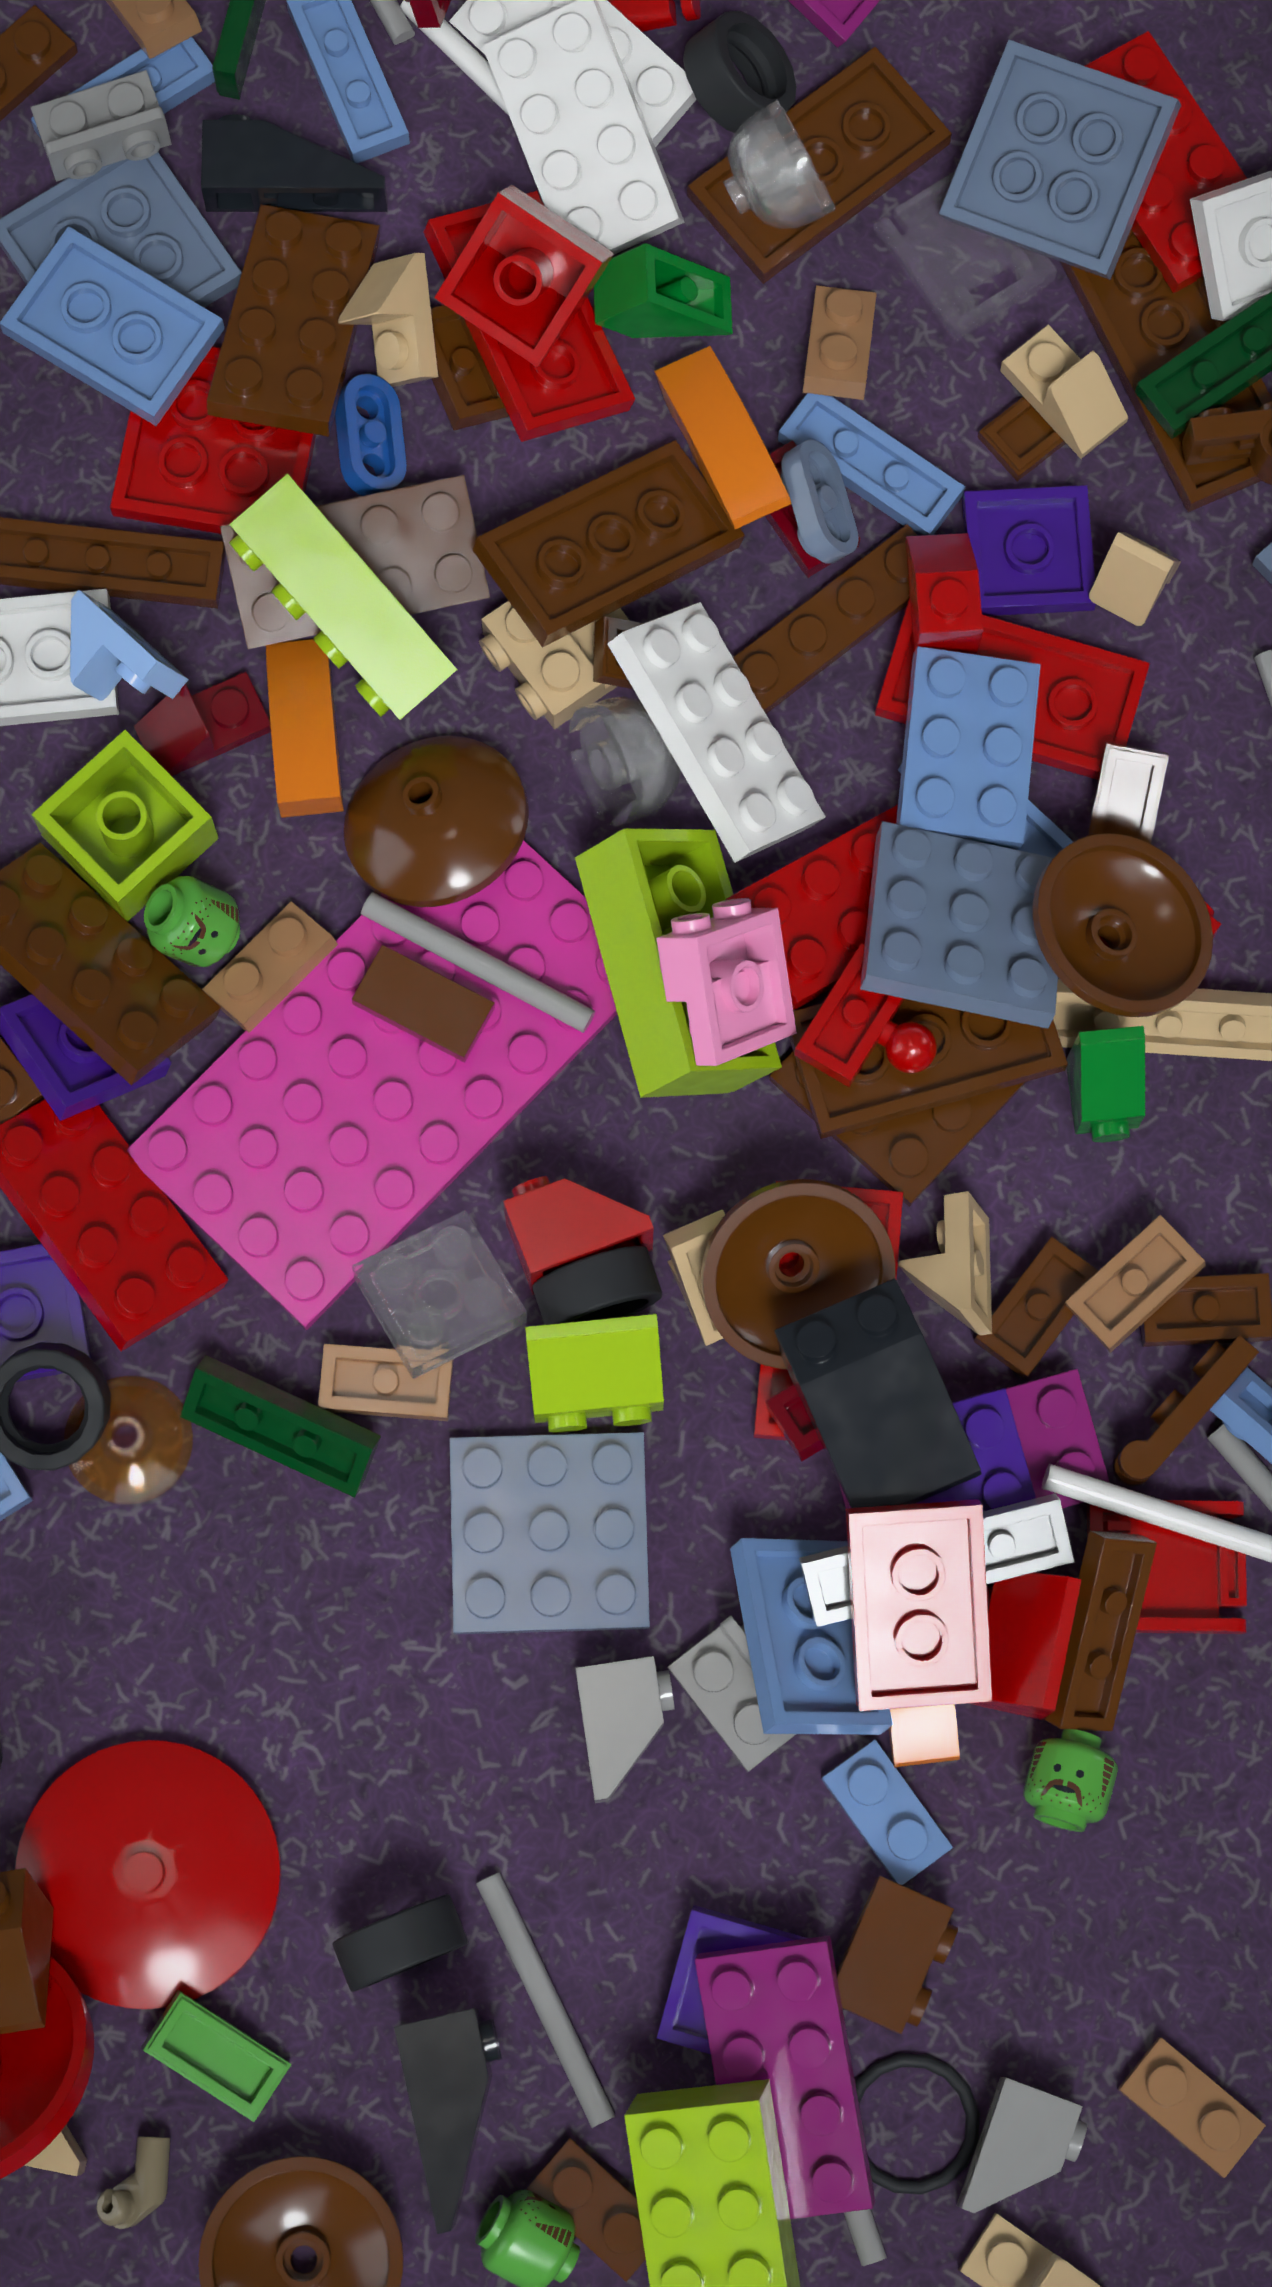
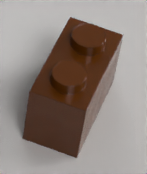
[836,1876,958,2034]

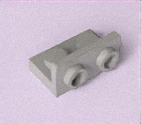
[31,70,172,182]
[667,1616,797,1773]

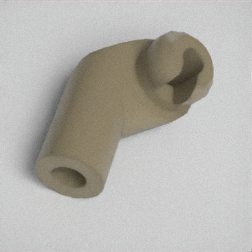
[96,2136,171,2229]

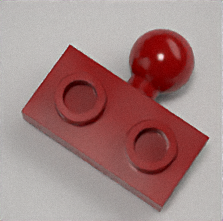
[794,943,937,1087]

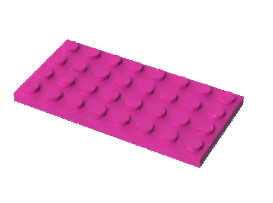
[127,840,617,1330]

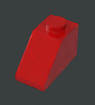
[905,533,983,655]

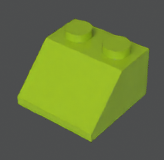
[525,1314,664,1433]

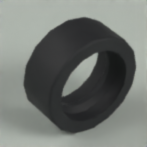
[683,11,797,136]
[533,1245,662,1325]
[0,1342,111,1471]
[332,1894,468,1992]

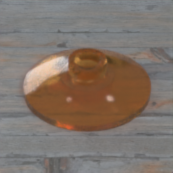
[64,1376,193,1504]

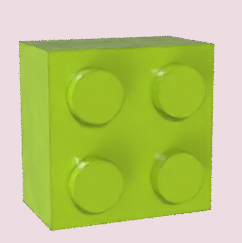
[31,730,219,922]

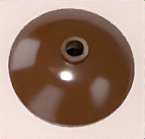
[344,736,529,907]
[1033,833,1213,1017]
[701,1179,895,1369]
[198,2156,404,2287]

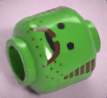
[144,876,240,967]
[1023,1729,1118,1832]
[475,2190,580,2287]

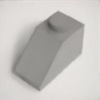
[576,1656,674,1803]
[956,2077,1088,2213]

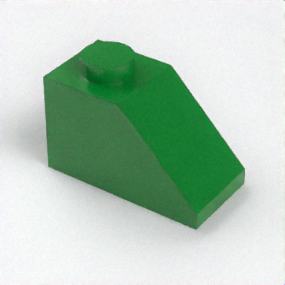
[594,243,733,338]
[1066,1026,1145,1142]

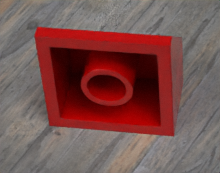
[434,185,614,367]
[503,1176,654,1295]
[968,1573,1082,1720]

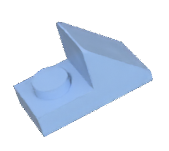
[70,590,189,701]

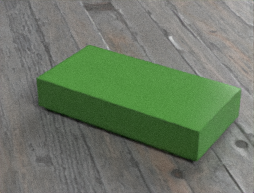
[141,1990,291,2122]

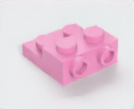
[657,898,797,1066]

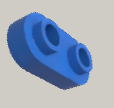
[335,374,407,496]

